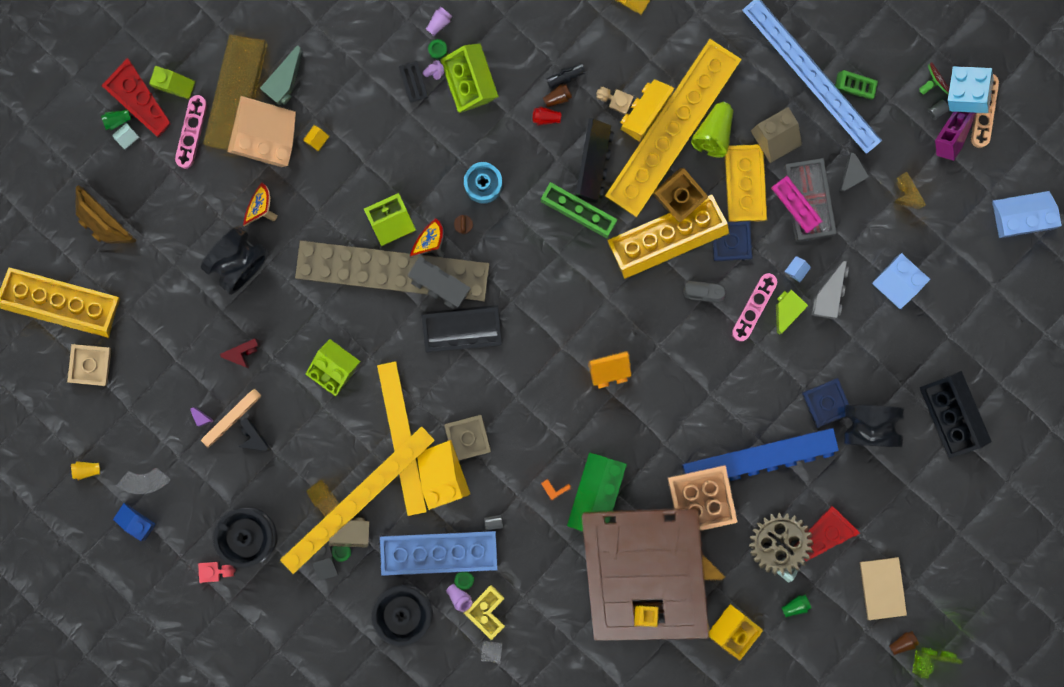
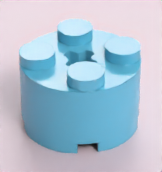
[464,162,503,203]

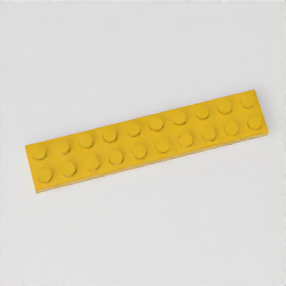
[605,39,742,218]

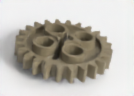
[749,513,813,576]

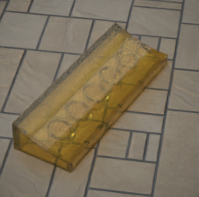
[203,34,267,151]

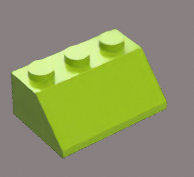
[440,44,499,113]

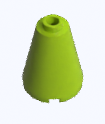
[691,102,733,157]

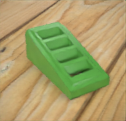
[835,70,878,99]

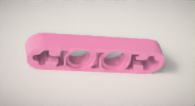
[175,95,207,169]
[732,273,777,341]

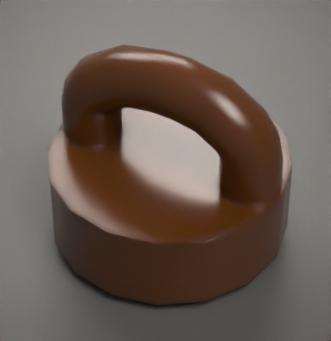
[454,215,473,234]

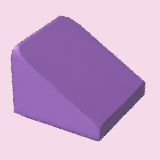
[191,407,214,427]

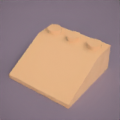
[227,96,296,167]
[668,465,737,531]

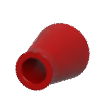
[533,106,561,125]

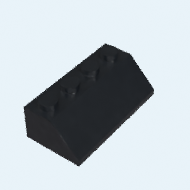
[576,118,614,203]
[919,371,992,459]

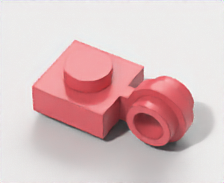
[198,562,236,583]

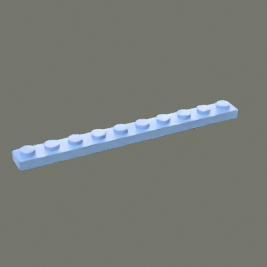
[743,0,882,154]

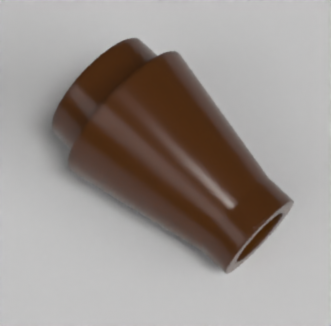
[543,84,573,107]
[889,631,920,655]

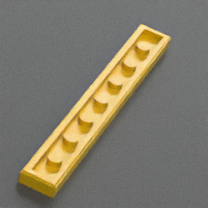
[377,362,427,516]

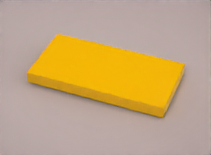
[725,144,767,222]

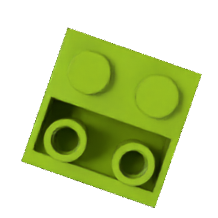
[364,193,416,246]
[305,339,361,397]

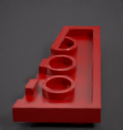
[101,58,171,138]

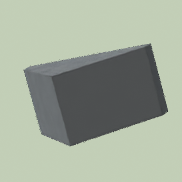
[839,153,869,193]

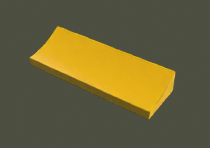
[607,195,729,279]
[0,268,120,338]

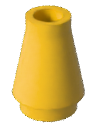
[71,461,100,480]

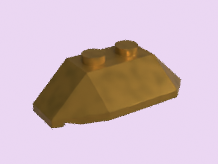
[76,185,137,243]

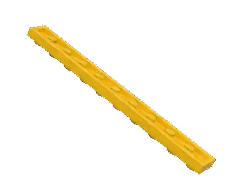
[280,426,435,574]

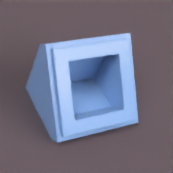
[784,256,811,283]

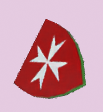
[919,62,950,95]

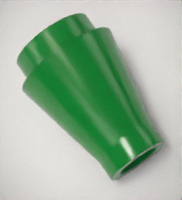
[101,109,131,130]
[781,594,812,618]

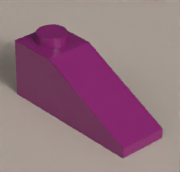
[935,112,976,161]

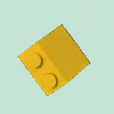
[709,604,764,660]

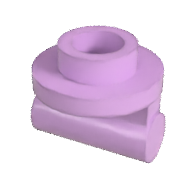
[423,60,444,80]

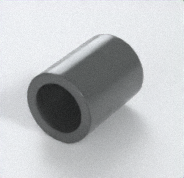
[928,99,949,120]
[484,515,503,531]

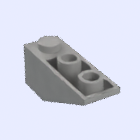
[812,261,849,319]

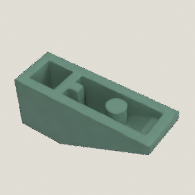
[260,45,303,106]

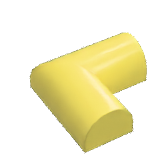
[464,585,505,640]

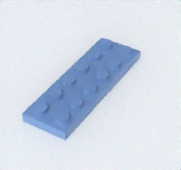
[380,531,497,575]

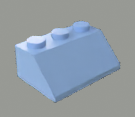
[992,191,1062,238]

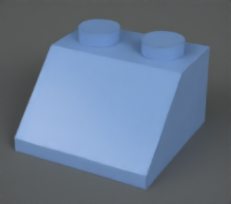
[872,253,930,309]

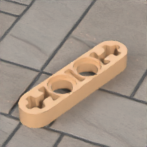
[971,74,999,148]
[201,389,262,448]

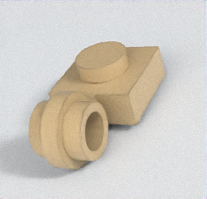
[596,87,634,114]

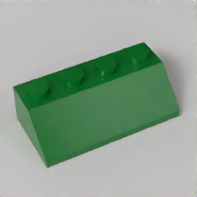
[567,453,627,532]

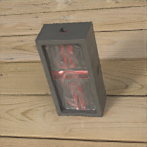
[783,158,837,242]

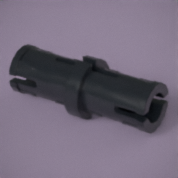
[546,63,586,89]

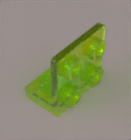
[912,647,962,679]

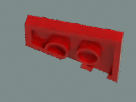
[792,506,860,561]

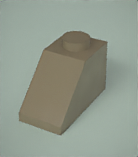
[329,518,369,548]

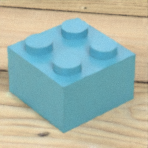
[948,66,994,113]

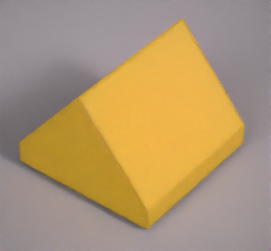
[303,125,330,152]

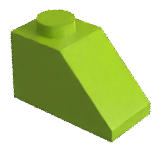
[149,66,195,100]
[776,290,808,335]

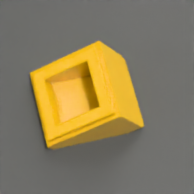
[634,606,658,627]

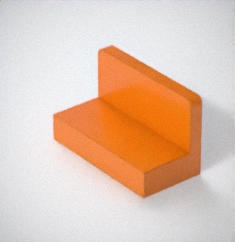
[541,479,571,500]

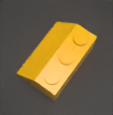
[620,79,674,142]

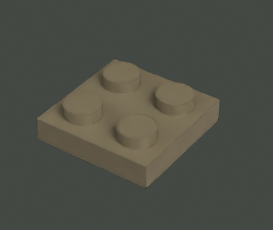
[444,415,491,461]

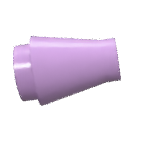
[426,7,453,36]
[446,585,472,612]

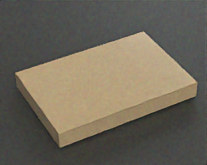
[860,557,907,620]

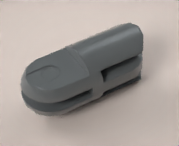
[684,281,726,303]

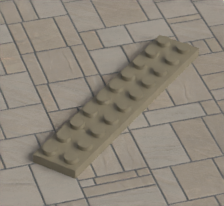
[295,241,490,302]

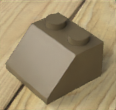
[751,107,802,163]

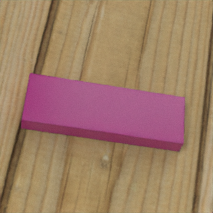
[771,176,822,234]

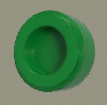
[428,39,447,59]
[332,546,352,562]
[455,571,474,590]

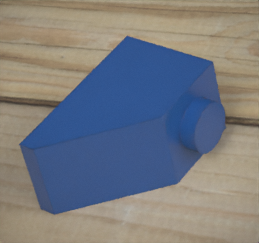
[113,503,156,541]

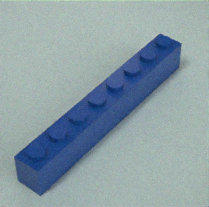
[682,428,839,481]

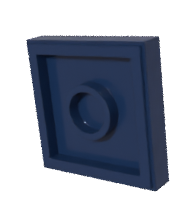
[712,221,752,261]
[802,378,849,428]

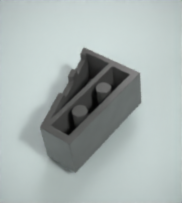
[408,256,471,309]

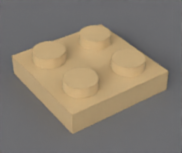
[67,344,111,386]

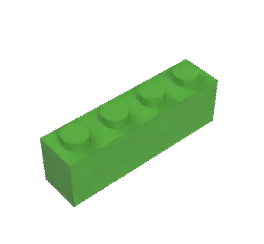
[541,182,617,238]

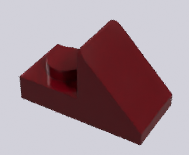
[220,339,261,368]

